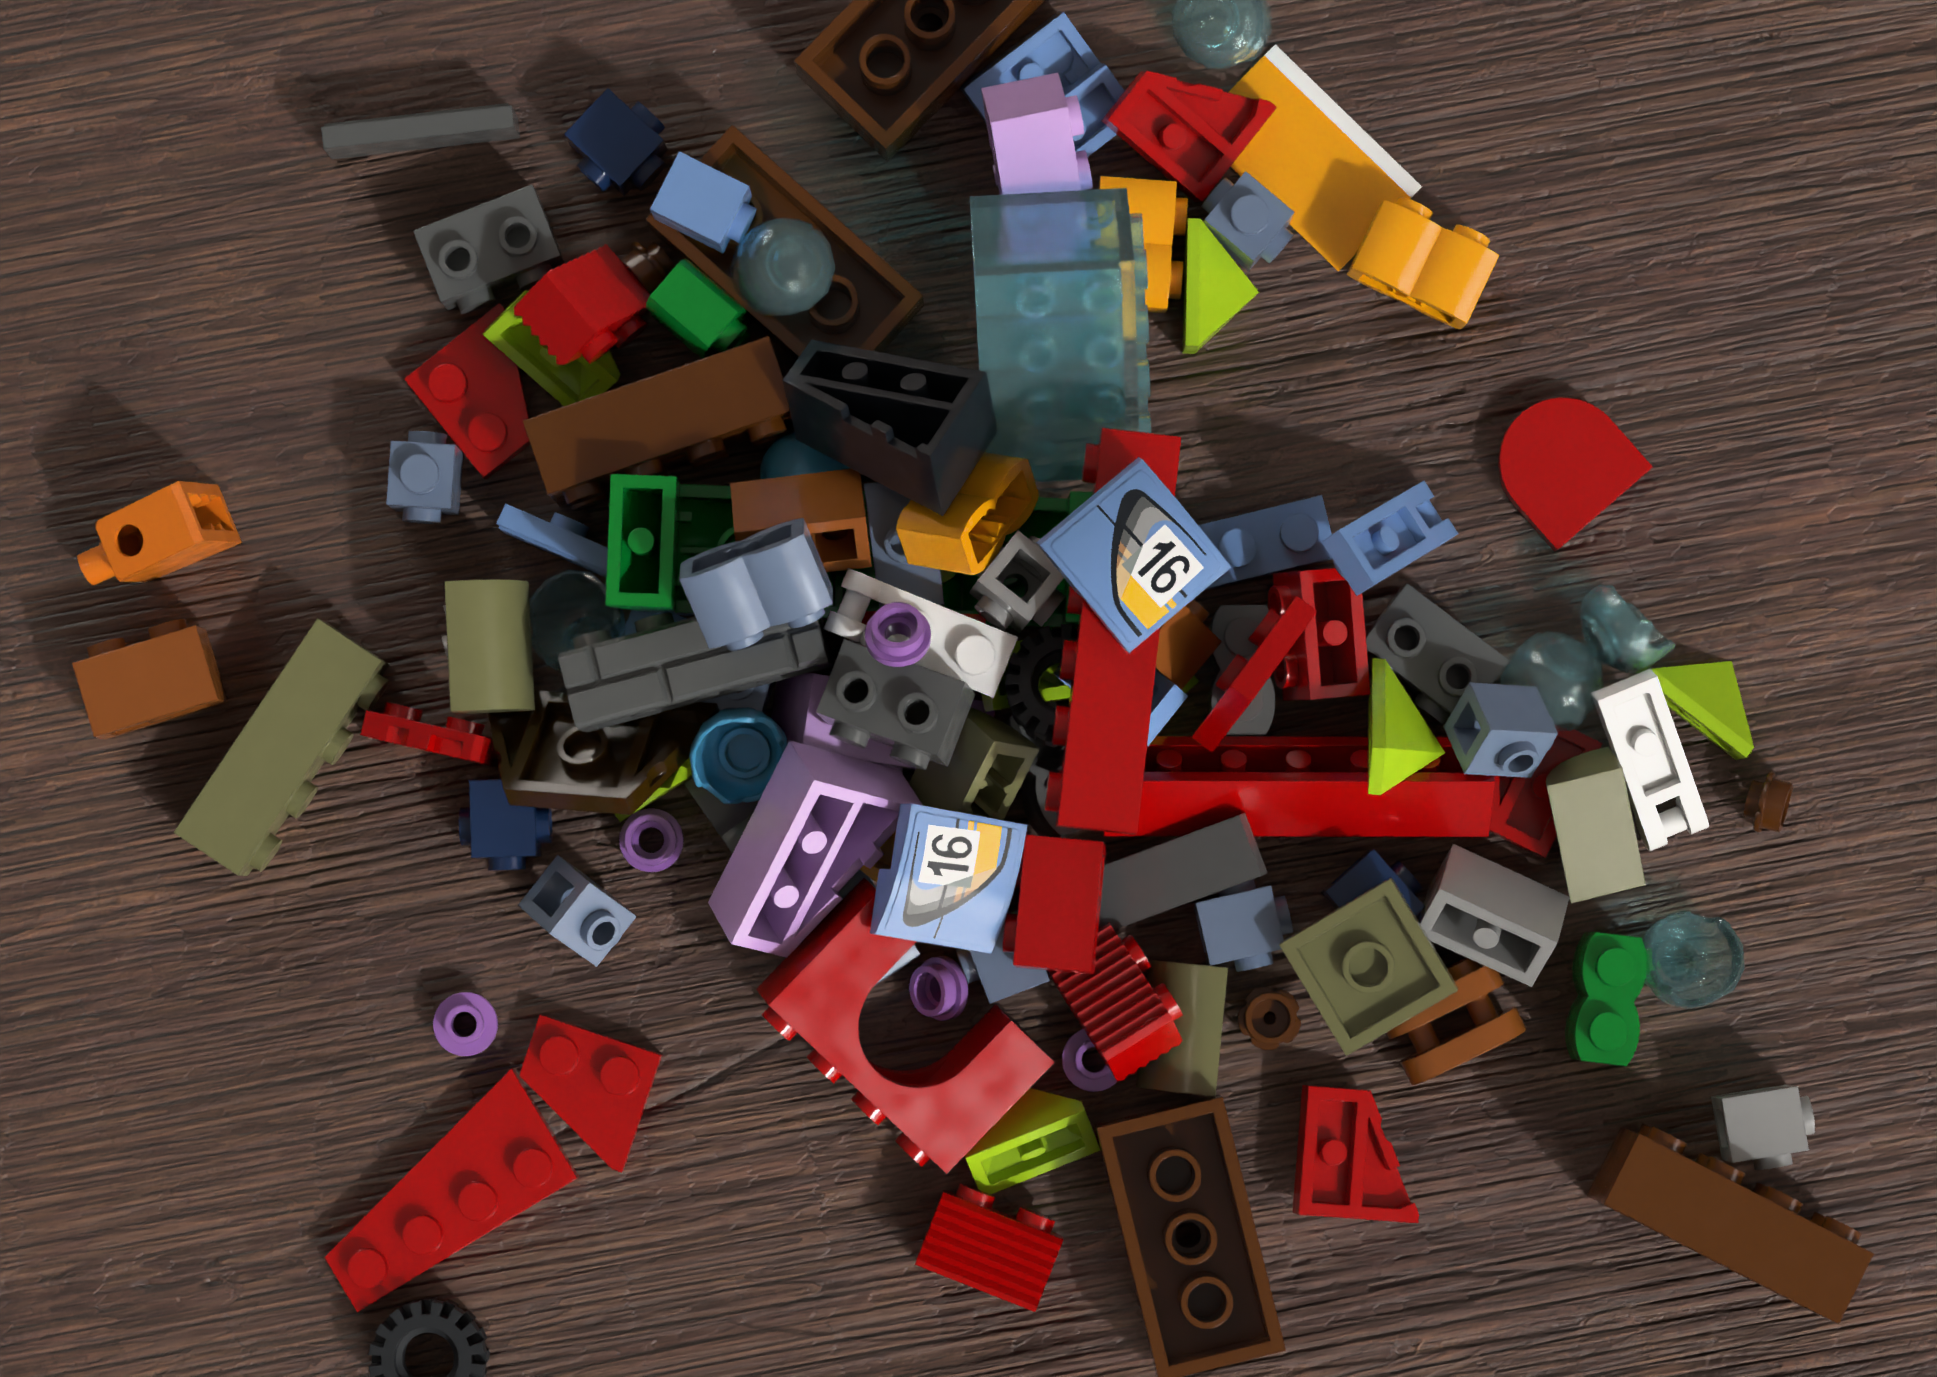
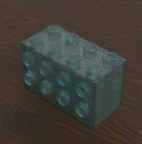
[970,188,1151,482]

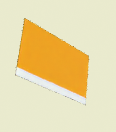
[1228,44,1422,272]

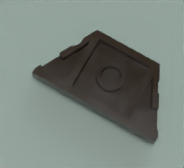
[488,690,720,815]

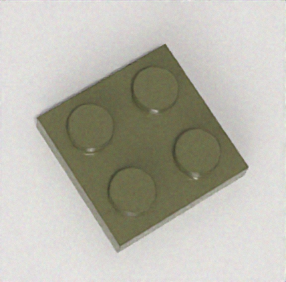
[1279,876,1458,1056]

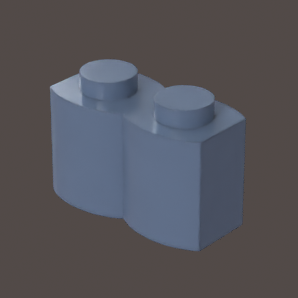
[679,518,833,651]

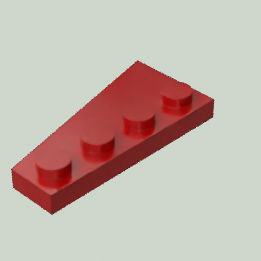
[324,1068,579,1312]

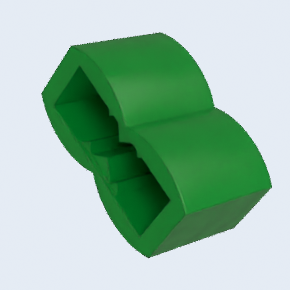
[645,259,751,359]
[1565,932,1647,1066]

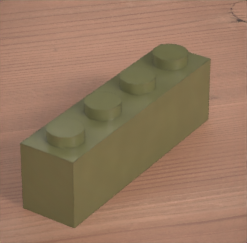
[174,618,390,876]

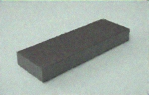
[321,103,520,160]
[1099,813,1268,930]

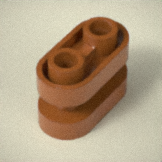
[1386,957,1527,1085]

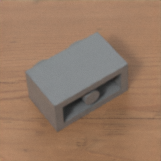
[1418,844,1569,987]

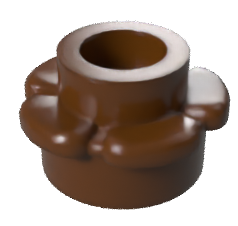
[621,241,675,295]
[1743,771,1793,833]
[1238,987,1301,1050]

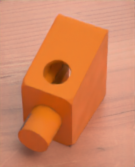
[77,481,242,585]

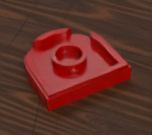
[1498,398,1653,552]

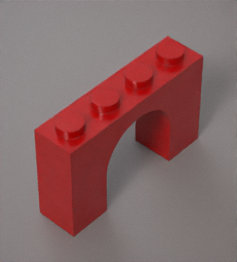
[756,878,1055,1174]

